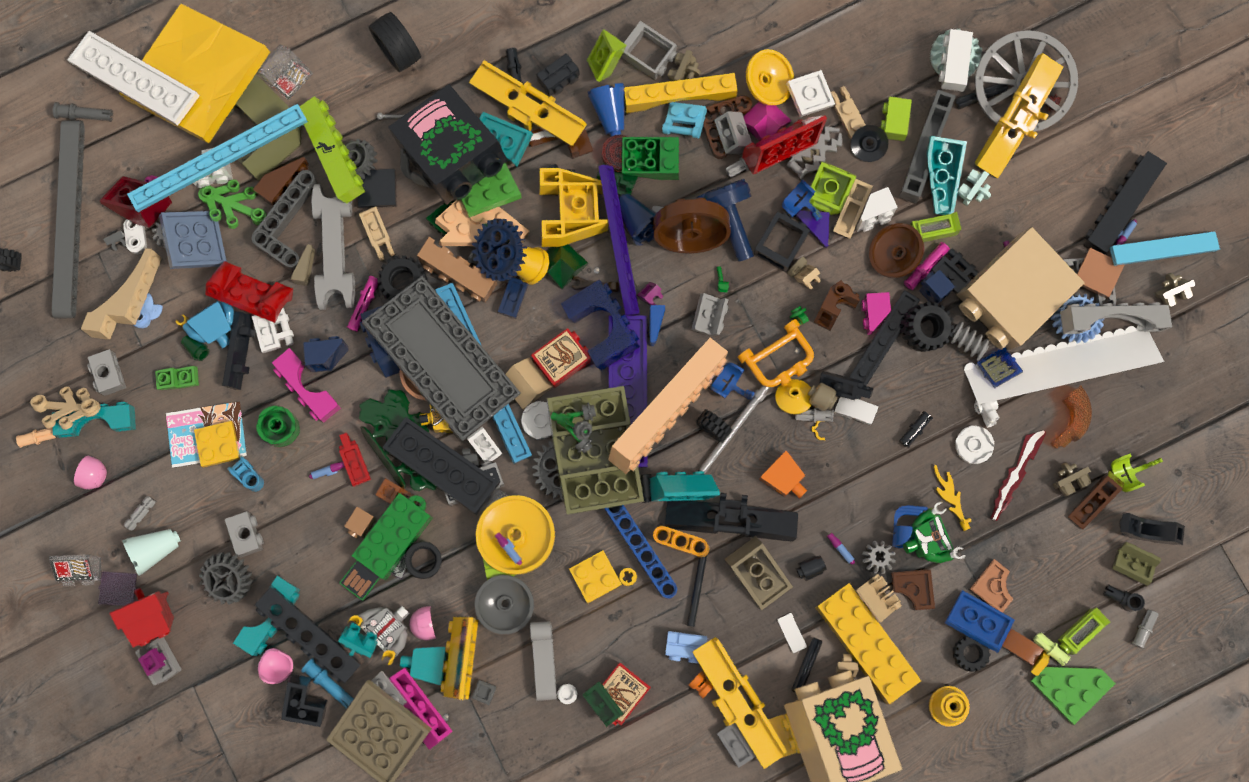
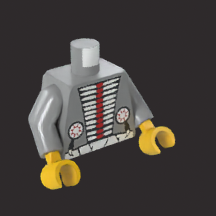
[348,605,410,665]

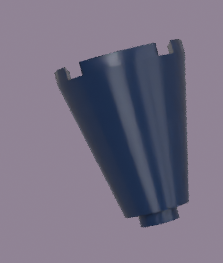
[619,194,656,246]

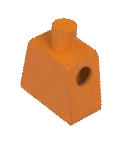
[759,451,807,499]

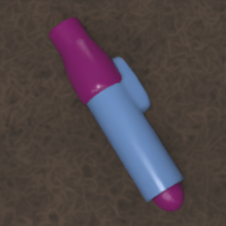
[1114,219,1137,246]
[309,461,345,479]
[495,532,522,565]
[827,532,855,565]

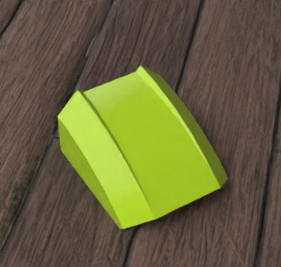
[810,161,857,215]

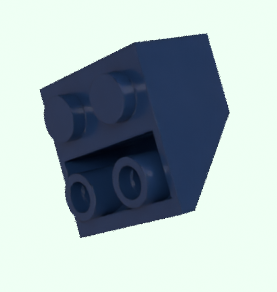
[303,336,349,373]

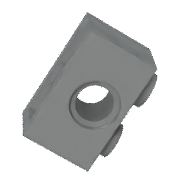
[715,111,752,154]
[87,349,126,396]
[225,511,264,558]

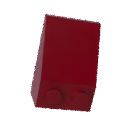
[99,176,172,228]

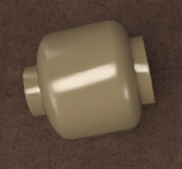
[808,383,838,411]

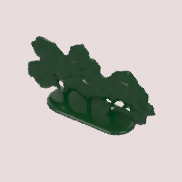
[359,390,436,491]

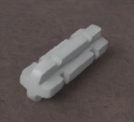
[124,496,156,531]

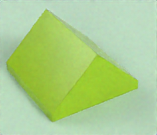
[587,30,627,82]

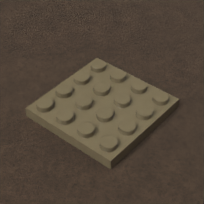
[326,680,432,782]

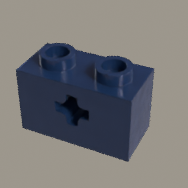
[919,270,955,304]

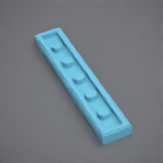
[1110,231,1220,266]

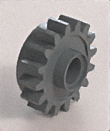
[345,139,378,179]

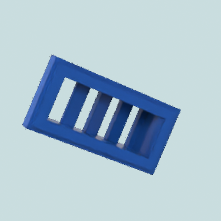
[650,305,665,346]

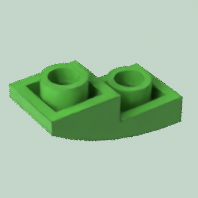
[155,366,199,390]

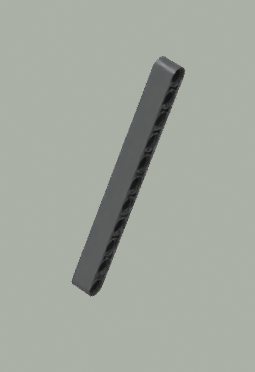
[52,120,85,319]

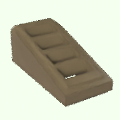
[290,244,315,286]

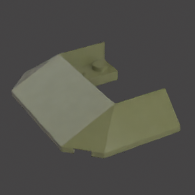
[228,74,302,181]

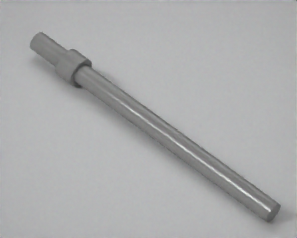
[699,379,770,474]

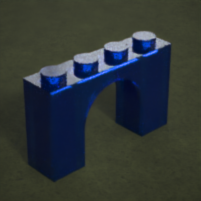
[561,279,640,371]

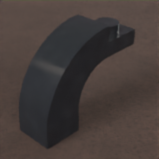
[1119,513,1185,545]

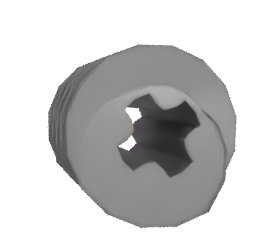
[951,321,990,361]

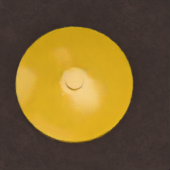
[476,495,555,575]

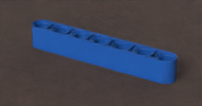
[604,505,677,599]

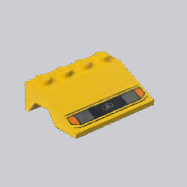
[441,617,479,700]

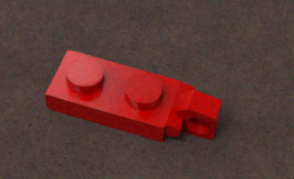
[339,432,372,487]

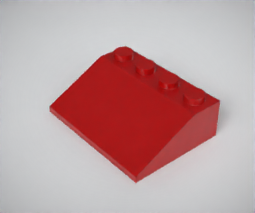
[742,115,827,175]

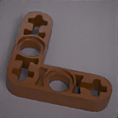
[703,95,752,159]

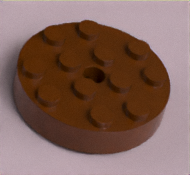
[653,198,731,254]

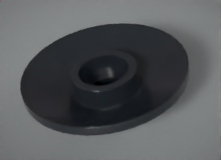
[851,125,889,162]

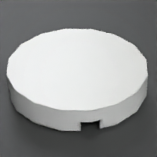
[521,401,552,440]
[955,426,994,464]

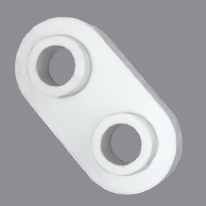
[124,219,147,254]

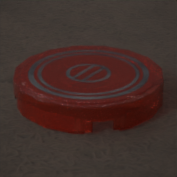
[601,135,628,172]

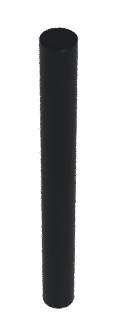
[687,548,707,627]

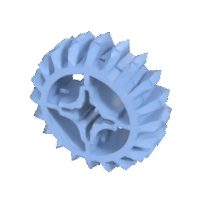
[1051,292,1104,344]

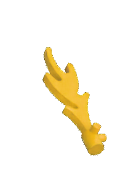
[934,465,971,531]

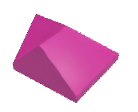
[743,102,792,141]

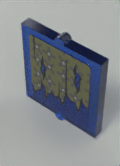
[976,347,1023,388]

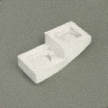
[834,397,878,426]

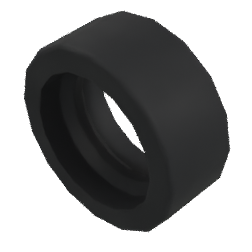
[405,541,442,579]

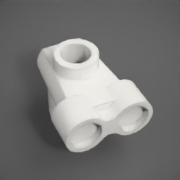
[974,400,1000,428]

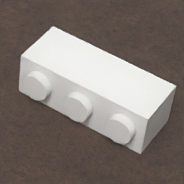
[939,29,973,92]

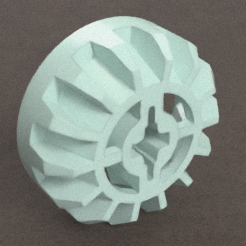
[930,29,982,77]

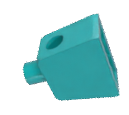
[400,647,447,685]

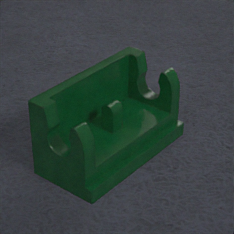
[583,681,624,727]

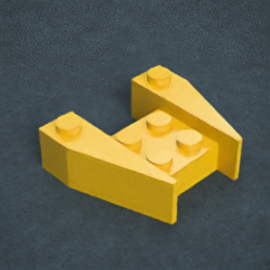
[539,168,609,247]

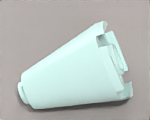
[122,529,181,576]

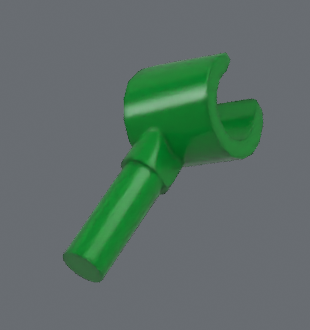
[717,266,729,293]

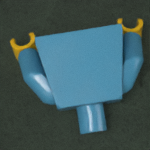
[176,300,234,349]

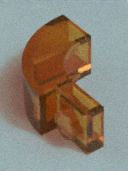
[1051,386,1092,449]

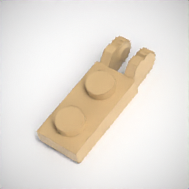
[831,86,865,139]
[359,207,395,261]

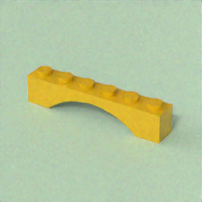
[624,73,737,113]

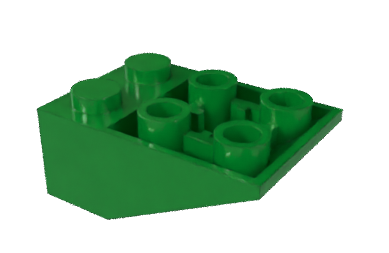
[622,137,679,180]

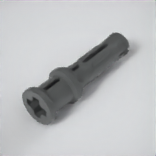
[53,102,113,122]

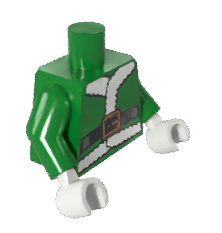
[903,502,966,563]

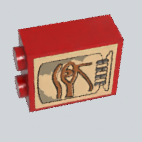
[531,328,592,388]
[602,663,651,726]

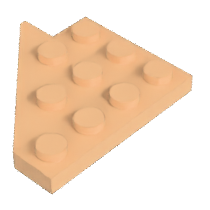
[435,200,529,246]

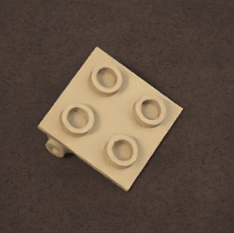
[856,574,902,623]

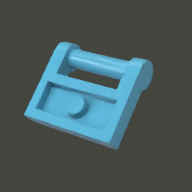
[662,102,707,138]

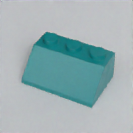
[650,471,720,502]

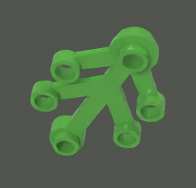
[198,180,266,229]

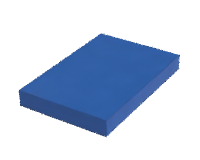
[945,590,1015,653]

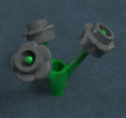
[551,402,596,453]

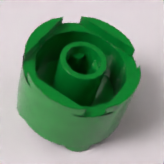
[256,406,300,447]

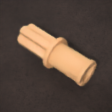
[16,427,56,448]

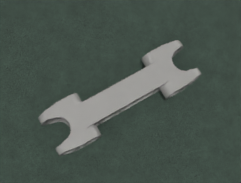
[312,184,355,310]

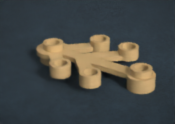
[30,387,101,430]

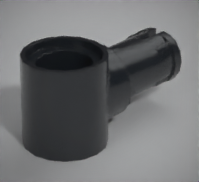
[1103,584,1145,612]

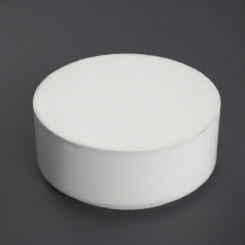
[558,684,578,704]

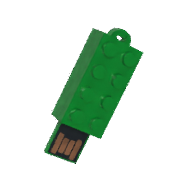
[340,493,433,601]

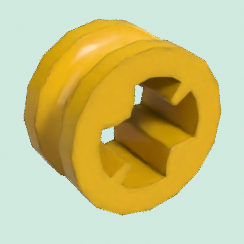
[619,568,637,586]

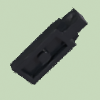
[819,371,874,400]

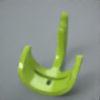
[1111,454,1163,492]

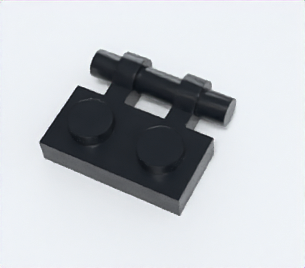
[931,248,979,295]

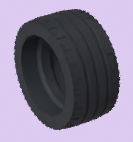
[368,12,421,72]

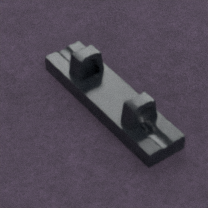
[222,311,256,390]

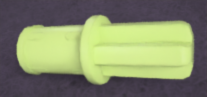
[1033,632,1071,666]

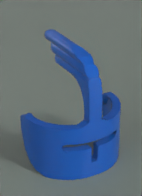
[782,180,822,221]
[710,362,755,400]
[892,505,928,548]

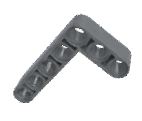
[252,170,317,272]

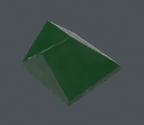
[546,244,588,290]

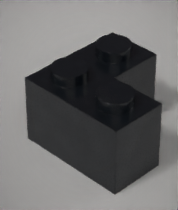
[281,674,328,727]

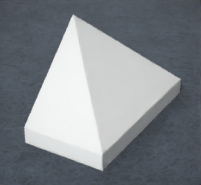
[467,427,502,462]

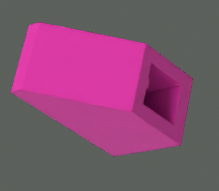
[861,292,891,335]

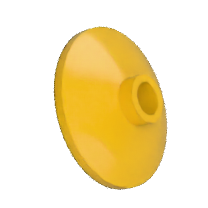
[775,379,811,414]

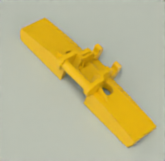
[975,53,1063,178]
[469,60,587,146]
[692,637,788,769]

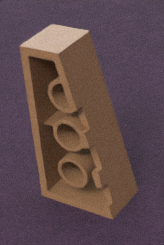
[417,237,497,303]

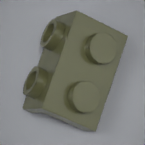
[1112,542,1161,586]

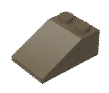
[724,536,793,610]

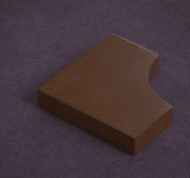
[891,569,935,611]

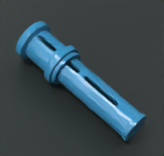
[301,658,354,709]

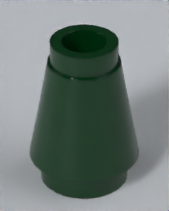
[181,335,209,361]

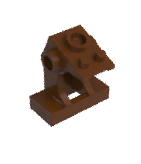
[813,280,860,331]

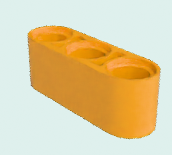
[653,526,710,558]

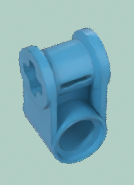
[227,455,264,492]

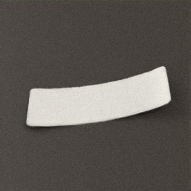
[778,613,807,653]

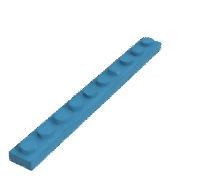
[435,283,532,464]

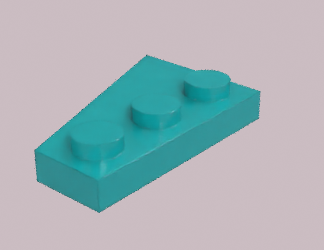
[479,112,533,167]

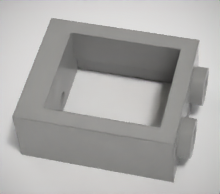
[621,21,677,80]

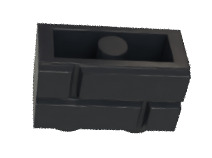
[536,53,580,96]

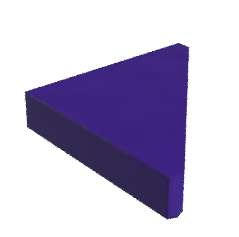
[795,211,830,248]

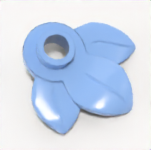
[134,293,163,328]

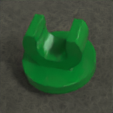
[789,306,809,325]

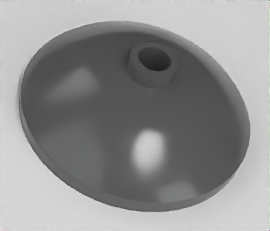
[475,575,534,634]

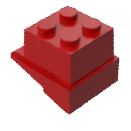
[109,588,174,647]

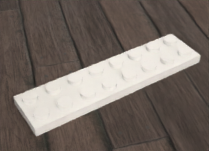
[67,31,200,126]

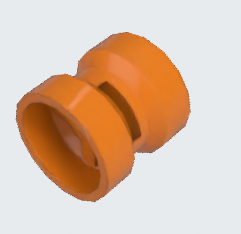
[689,671,713,699]

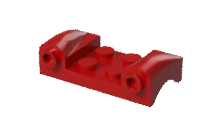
[205,261,293,323]

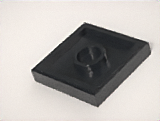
[358,169,397,208]

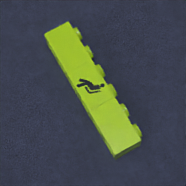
[299,96,365,204]

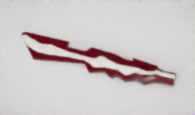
[990,431,1046,522]

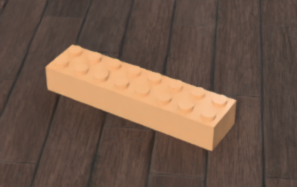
[608,338,728,474]

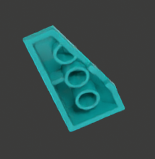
[927,136,967,215]

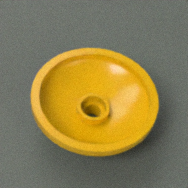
[746,49,794,106]

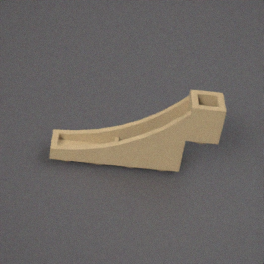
[81,248,162,340]

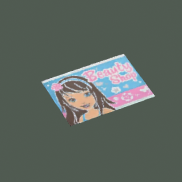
[166,402,247,468]

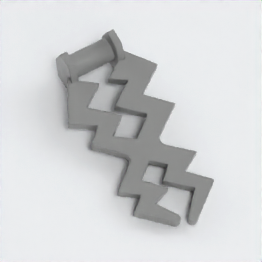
[787,126,842,179]

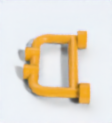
[737,319,814,387]

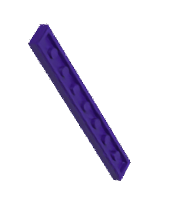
[598,165,640,315]

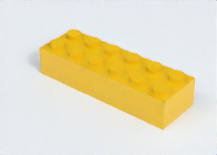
[815,583,921,704]

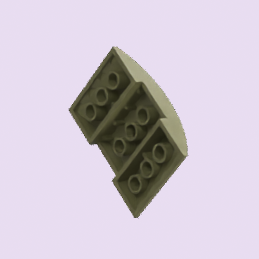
[547,386,644,515]

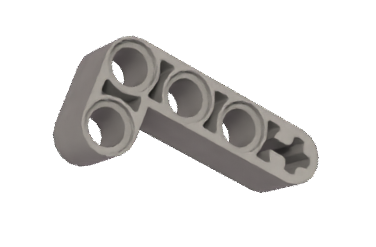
[530,621,557,701]

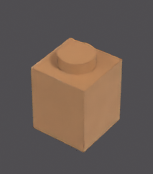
[344,507,376,538]

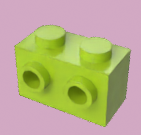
[880,97,912,141]

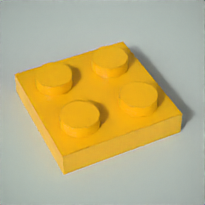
[194,421,240,468]
[569,551,622,604]

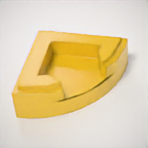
[1031,651,1050,676]

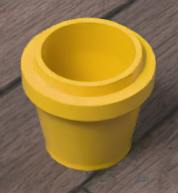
[516,247,549,285]
[929,686,969,727]

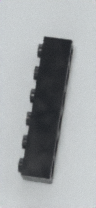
[1083,151,1167,254]

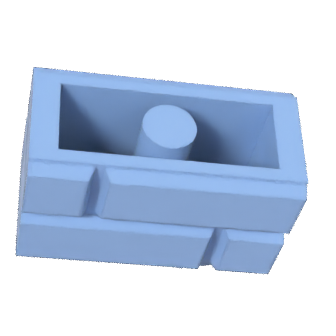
[665,631,708,664]

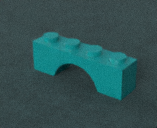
[52,402,136,438]
[233,576,300,656]

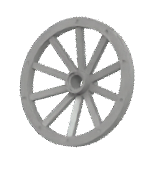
[975,31,1078,132]

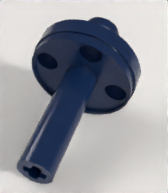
[696,179,754,262]

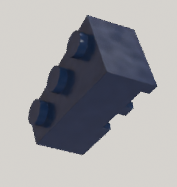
[360,306,400,378]

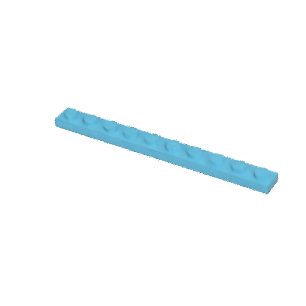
[127,104,308,212]

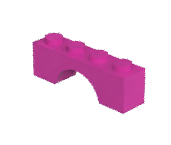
[272,348,341,423]

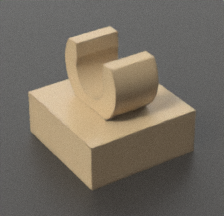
[794,265,820,289]
[836,654,858,677]

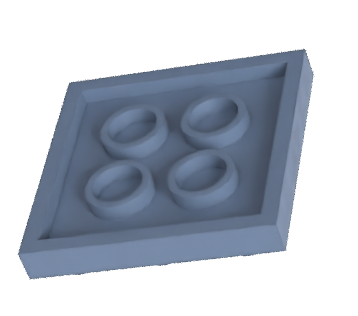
[159,211,227,269]

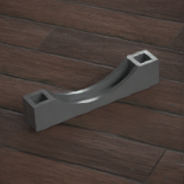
[899,90,956,204]

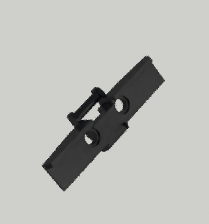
[665,493,798,542]

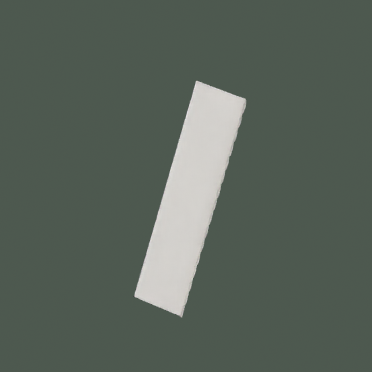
[964,325,1164,405]

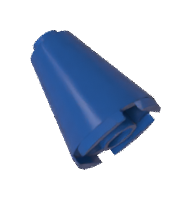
[587,83,625,137]

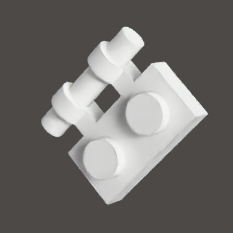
[252,308,294,353]

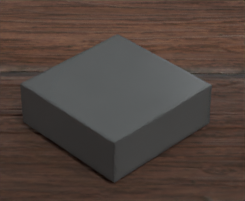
[471,679,497,705]

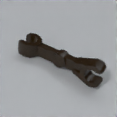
[571,276,619,292]

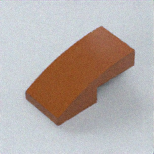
[375,478,419,505]
[1002,629,1044,666]

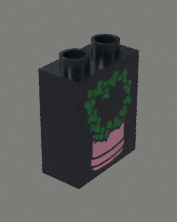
[388,84,507,205]

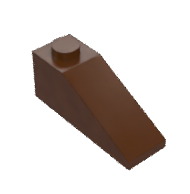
[1068,470,1124,530]

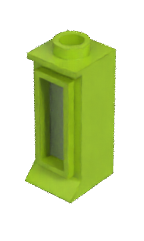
[910,212,961,242]
[1058,608,1111,655]

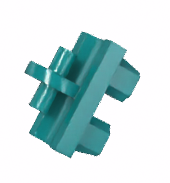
[338,623,378,658]

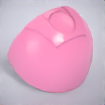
[74,455,107,490]
[409,606,436,640]
[258,648,293,684]

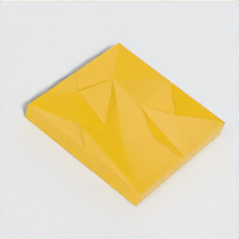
[119,4,270,144]

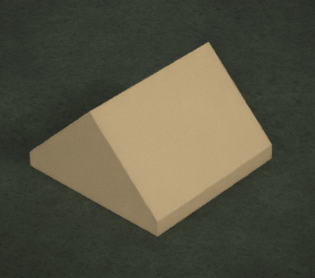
[505,357,553,410]

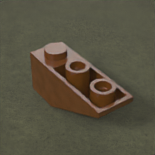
[253,157,309,206]

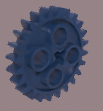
[472,218,527,281]

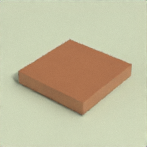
[1077,248,1125,299]

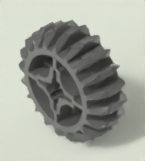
[199,552,253,604]

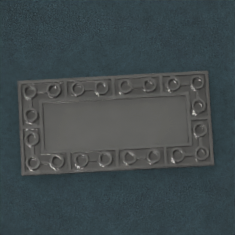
[362,276,521,442]

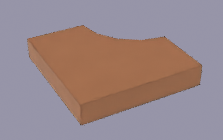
[969,559,1013,613]

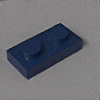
[498,277,529,319]

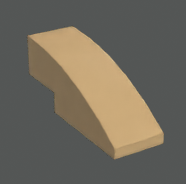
[833,179,873,238]

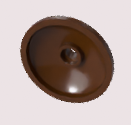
[869,223,924,278]

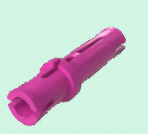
[904,242,950,290]
[346,275,378,332]

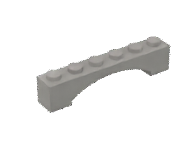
[1060,302,1172,334]

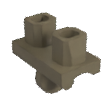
[668,50,701,81]
[1154,273,1195,307]
[1053,462,1092,497]

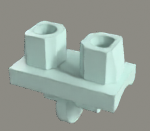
[958,169,991,206]

